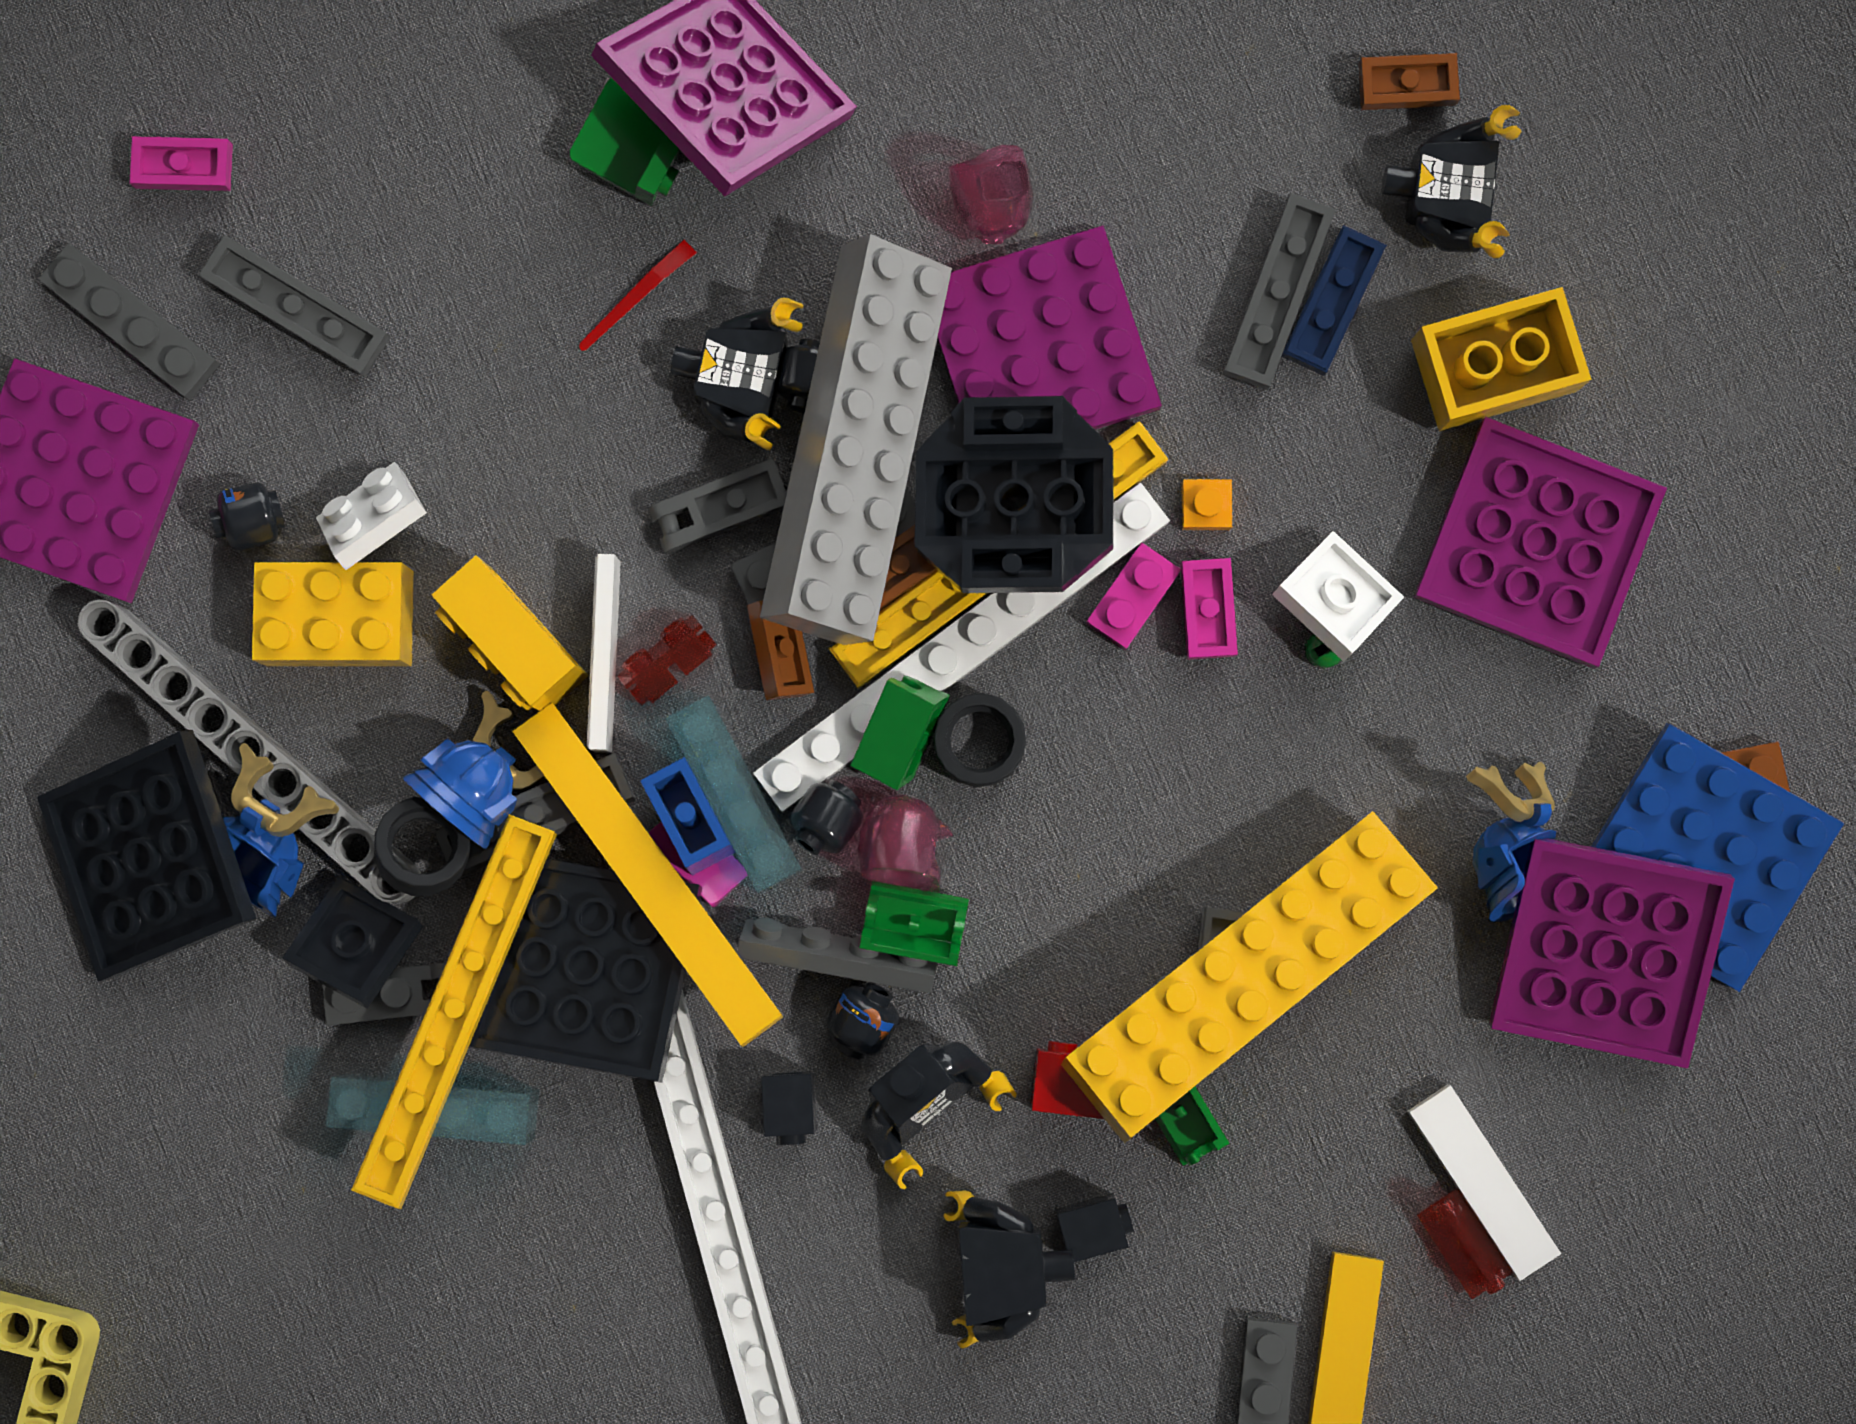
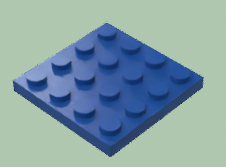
[1591,722,1844,992]

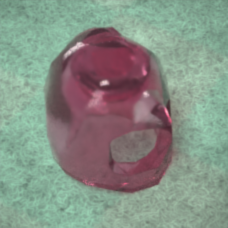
[948,145,1033,244]
[858,794,954,892]

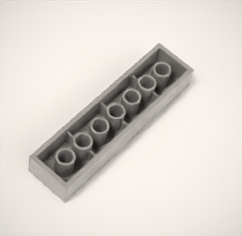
[760,234,952,645]

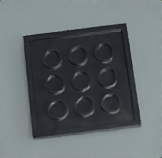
[37,730,257,982]
[469,859,702,1083]

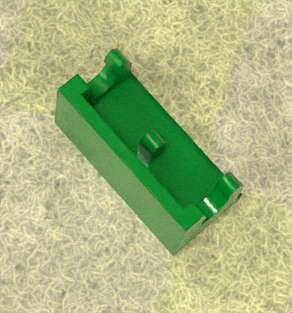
[850,675,950,790]
[859,881,969,966]
[1155,1086,1230,1166]

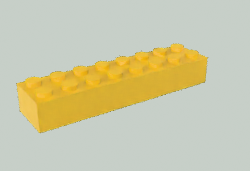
[1061,811,1438,1144]

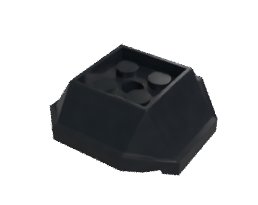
[915,396,1114,593]

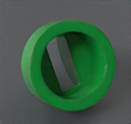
[1305,634,1341,669]

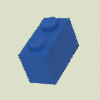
[640,757,736,876]

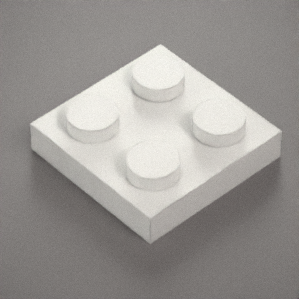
[316,462,427,570]
[1272,531,1404,662]

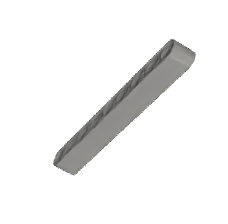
[78,600,421,903]

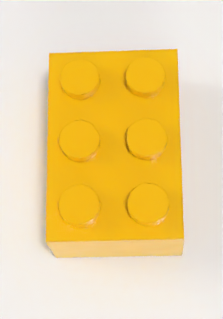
[1411,287,1592,431]
[431,555,589,711]
[252,562,414,666]

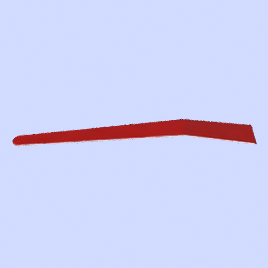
[579,240,697,351]

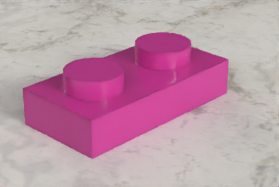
[130,136,233,191]
[1086,543,1182,650]
[1180,558,1238,660]

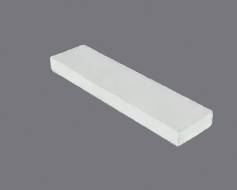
[587,554,621,753]
[1407,1084,1561,1281]

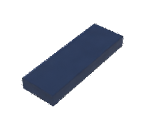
[1281,225,1387,376]

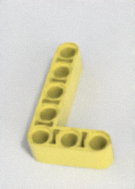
[0,1291,100,1424]

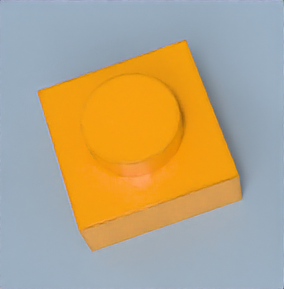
[1182,479,1232,530]

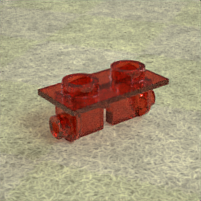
[617,615,717,706]
[1416,1188,1513,1300]

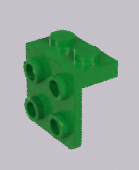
[570,78,681,206]

